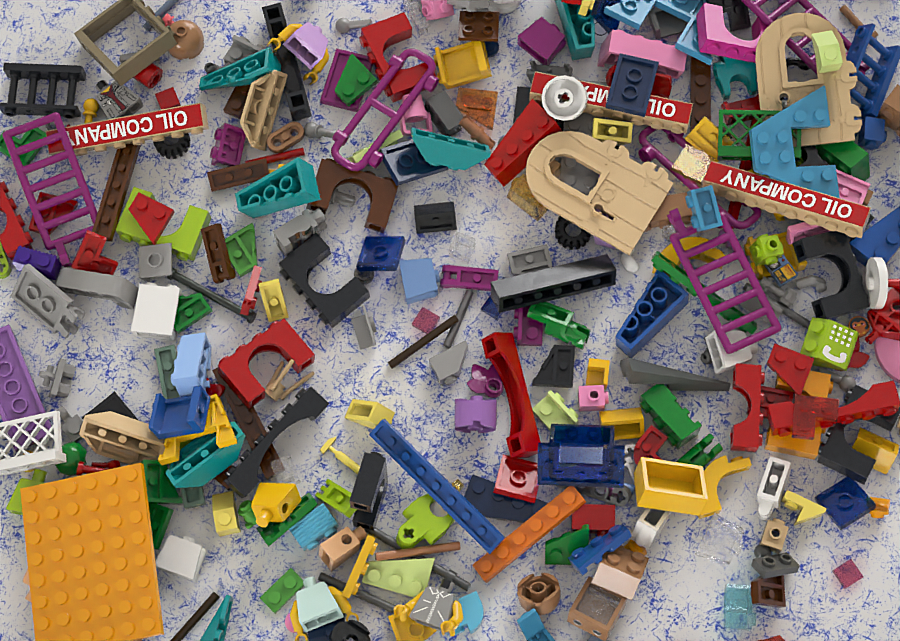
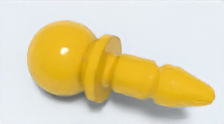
[83,98,99,124]

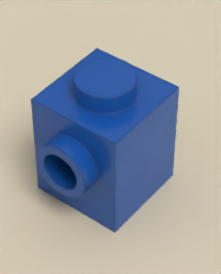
[858,116,887,150]

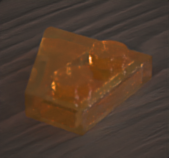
[456,87,498,130]

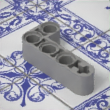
[55,267,139,309]

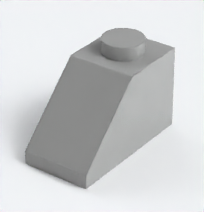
[429,340,468,385]

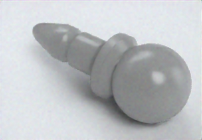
[304,122,335,139]

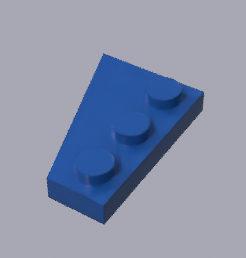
[568,524,632,576]

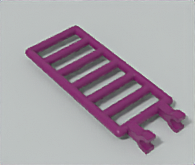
[741,0,870,75]
[3,112,103,267]
[667,208,782,354]

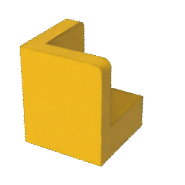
[586,358,610,390]

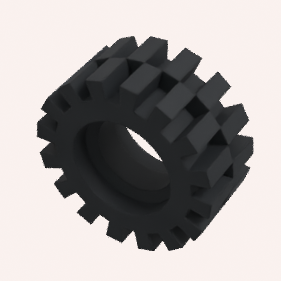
[153,133,191,159]
[555,216,591,250]

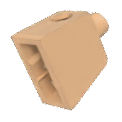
[319,526,367,572]

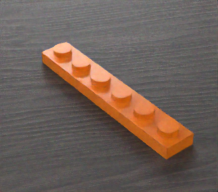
[472,484,586,583]

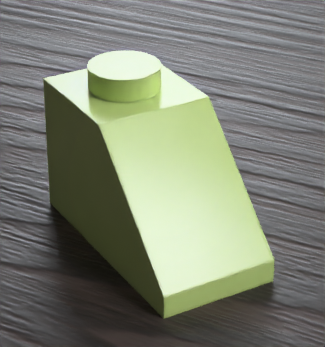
[811,30,843,73]

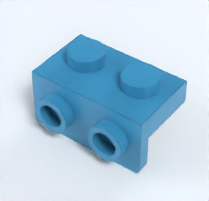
[685,185,723,232]

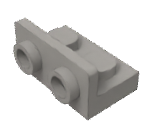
[223,35,265,63]

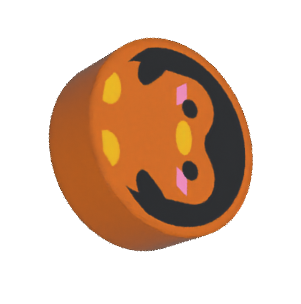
[848,316,870,338]

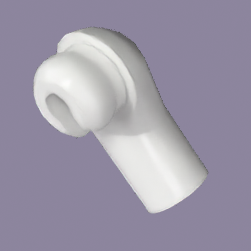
[620,246,639,273]

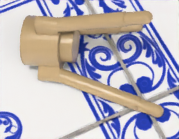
[265,359,315,402]

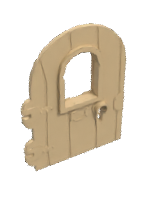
[755,13,862,147]
[525,131,674,256]

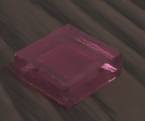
[412,307,440,334]
[832,559,863,589]

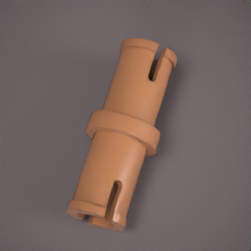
[459,115,496,149]

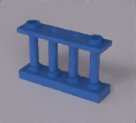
[846,23,900,119]

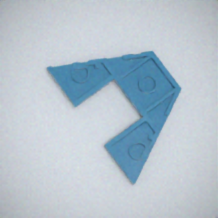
[603,0,713,65]
[749,86,840,198]

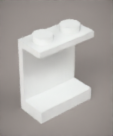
[131,282,183,341]

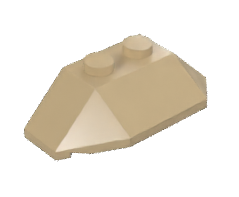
[240,70,288,151]
[79,411,165,465]

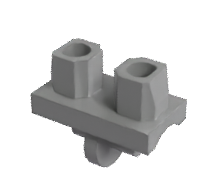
[39,358,76,399]

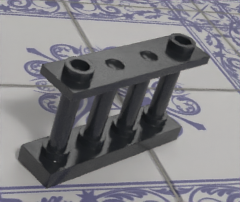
[0,63,86,119]

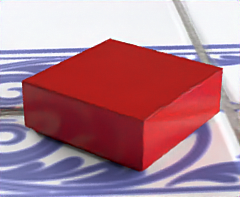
[155,87,181,110]

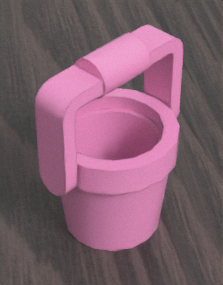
[399,94,433,137]

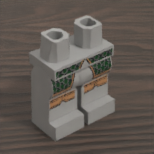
[273,208,327,258]

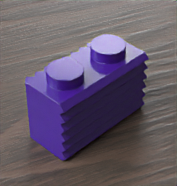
[13,245,62,281]

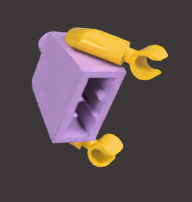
[267,22,329,85]

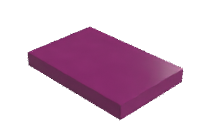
[320,48,373,112]

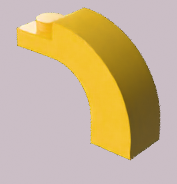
[652,237,726,276]
[698,455,752,519]

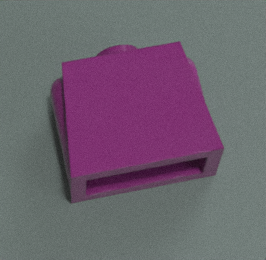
[518,17,566,65]

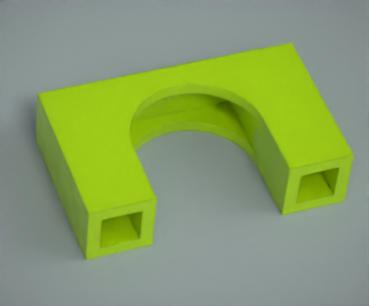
[116,187,211,261]

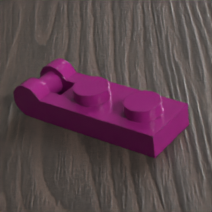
[440,265,499,291]

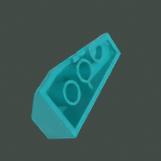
[199,47,281,91]
[200,595,233,641]

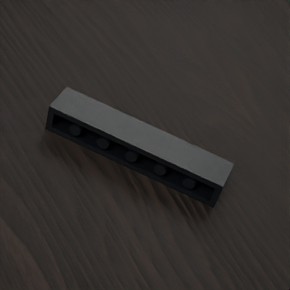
[491,254,616,313]

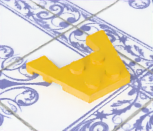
[158,394,237,466]

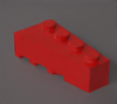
[484,98,563,187]

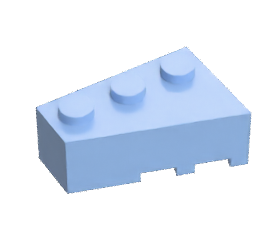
[171,332,211,397]

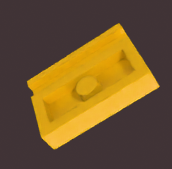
[685,116,734,162]

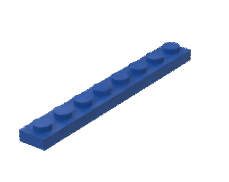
[369,419,506,554]

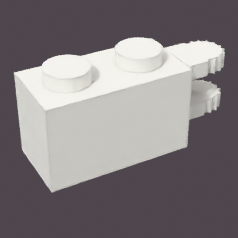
[757,456,791,521]

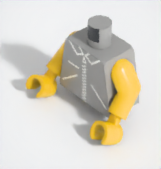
[394,579,464,636]

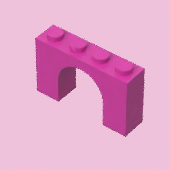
[696,3,778,63]

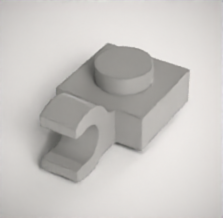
[56,406,83,443]

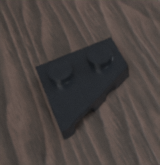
[532,345,575,388]

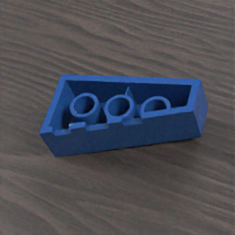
[849,206,900,267]
[615,270,689,358]

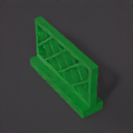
[717,110,801,162]

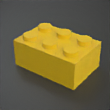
[634,457,708,516]

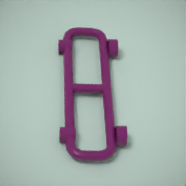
[331,48,439,171]
[638,126,762,229]

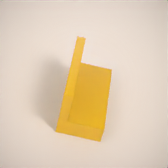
[852,427,900,474]

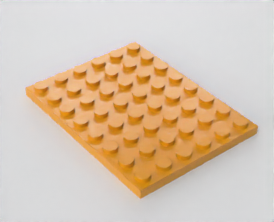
[20,463,164,641]

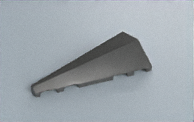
[620,358,731,391]

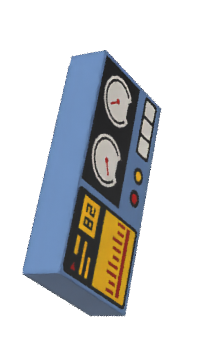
[764,255,798,287]

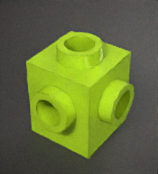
[749,234,784,266]

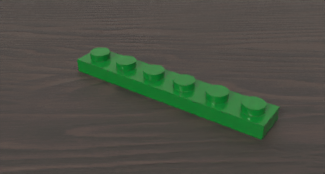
[651,251,757,334]

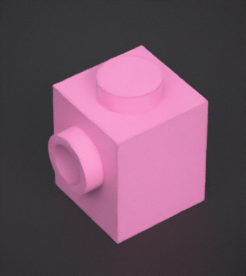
[578,385,609,412]

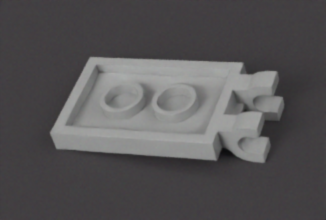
[10,264,86,338]

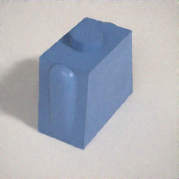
[399,258,440,305]

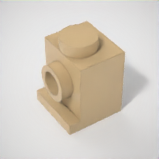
[759,518,789,554]

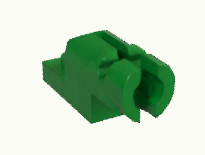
[527,302,591,350]
[676,434,723,469]

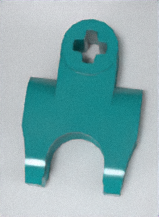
[713,56,757,100]

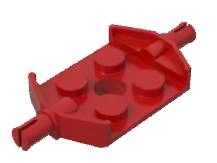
[865,287,900,344]

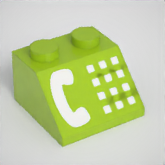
[800,317,859,371]

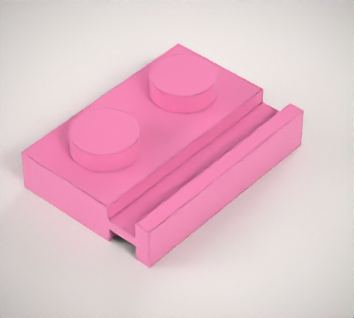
[836,169,870,205]

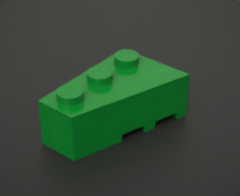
[814,141,870,181]

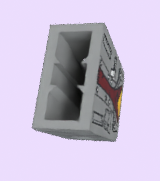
[95,80,143,119]

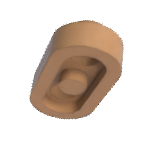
[267,122,305,153]

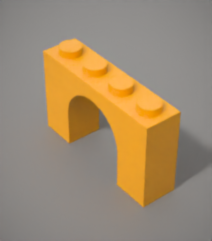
[764,370,833,460]

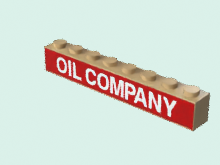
[529,71,693,134]
[46,103,209,156]
[703,161,871,238]

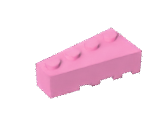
[597,30,687,79]

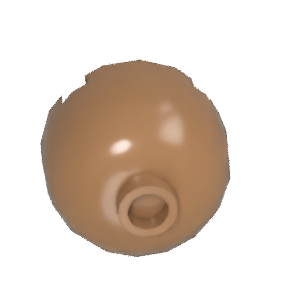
[168,20,204,60]
[517,573,561,615]

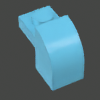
[447,591,484,635]

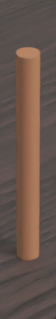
[375,541,460,561]

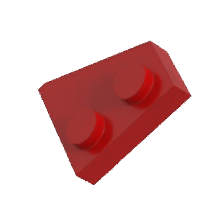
[128,192,175,245]
[766,343,814,397]

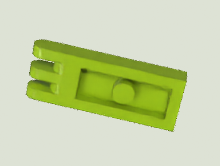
[315,479,357,518]

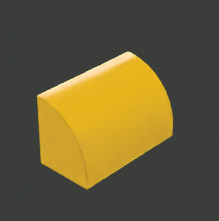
[599,407,645,441]

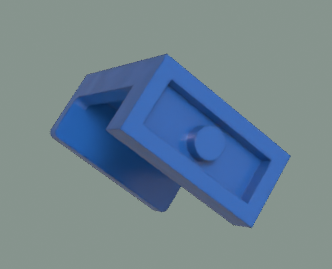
[149,385,211,439]

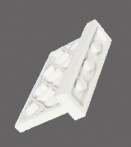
[0,411,66,476]

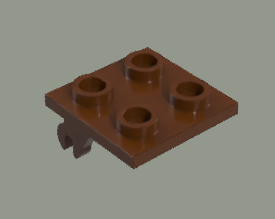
[458,11,499,42]

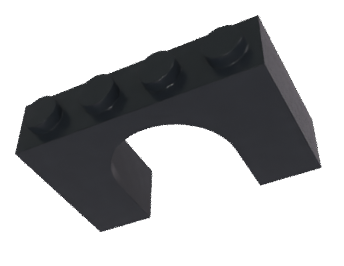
[792,231,870,319]
[279,233,370,328]
[817,385,900,485]
[350,452,388,531]

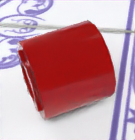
[133,63,163,89]

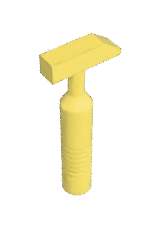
[320,437,360,474]

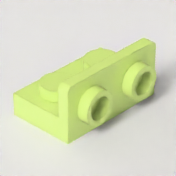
[532,390,579,441]

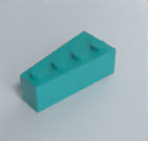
[555,0,595,61]
[235,157,321,218]

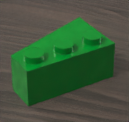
[639,384,702,449]

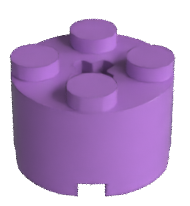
[454,396,497,433]

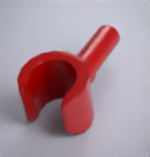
[91,460,121,469]

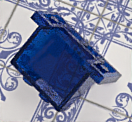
[537,424,625,488]

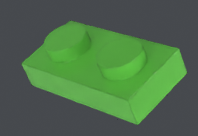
[260,568,304,614]

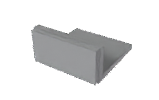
[139,243,172,282]
[351,305,377,350]

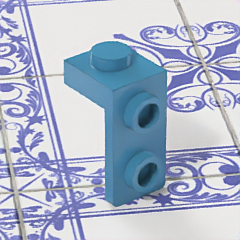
[517,608,555,641]

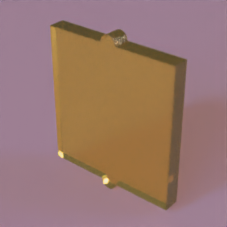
[671,144,716,185]

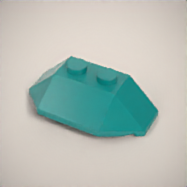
[410,127,491,171]
[165,421,245,488]

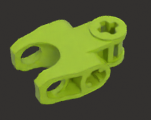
[396,494,455,549]

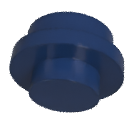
[484,41,499,57]

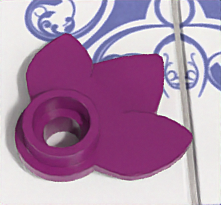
[467,364,503,398]

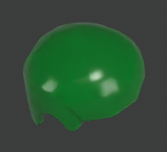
[55,442,87,476]

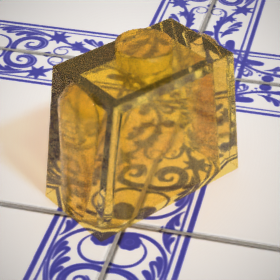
[507,174,548,221]

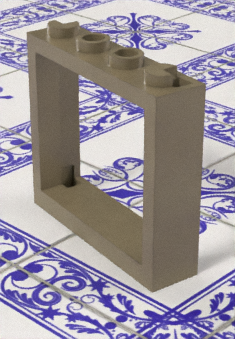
[74,0,177,86]

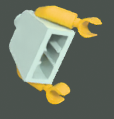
[290,577,359,641]

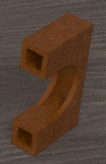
[306,158,399,233]

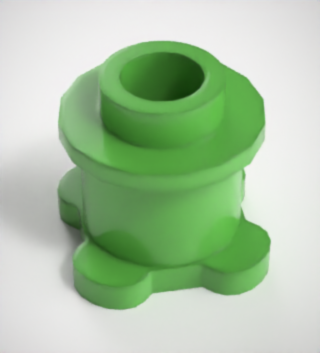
[237,500,257,529]

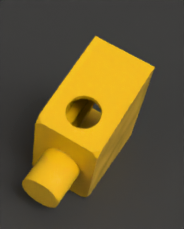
[251,483,301,527]

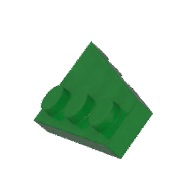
[256,493,318,547]

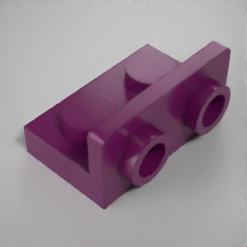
[210,123,246,167]
[513,305,543,346]

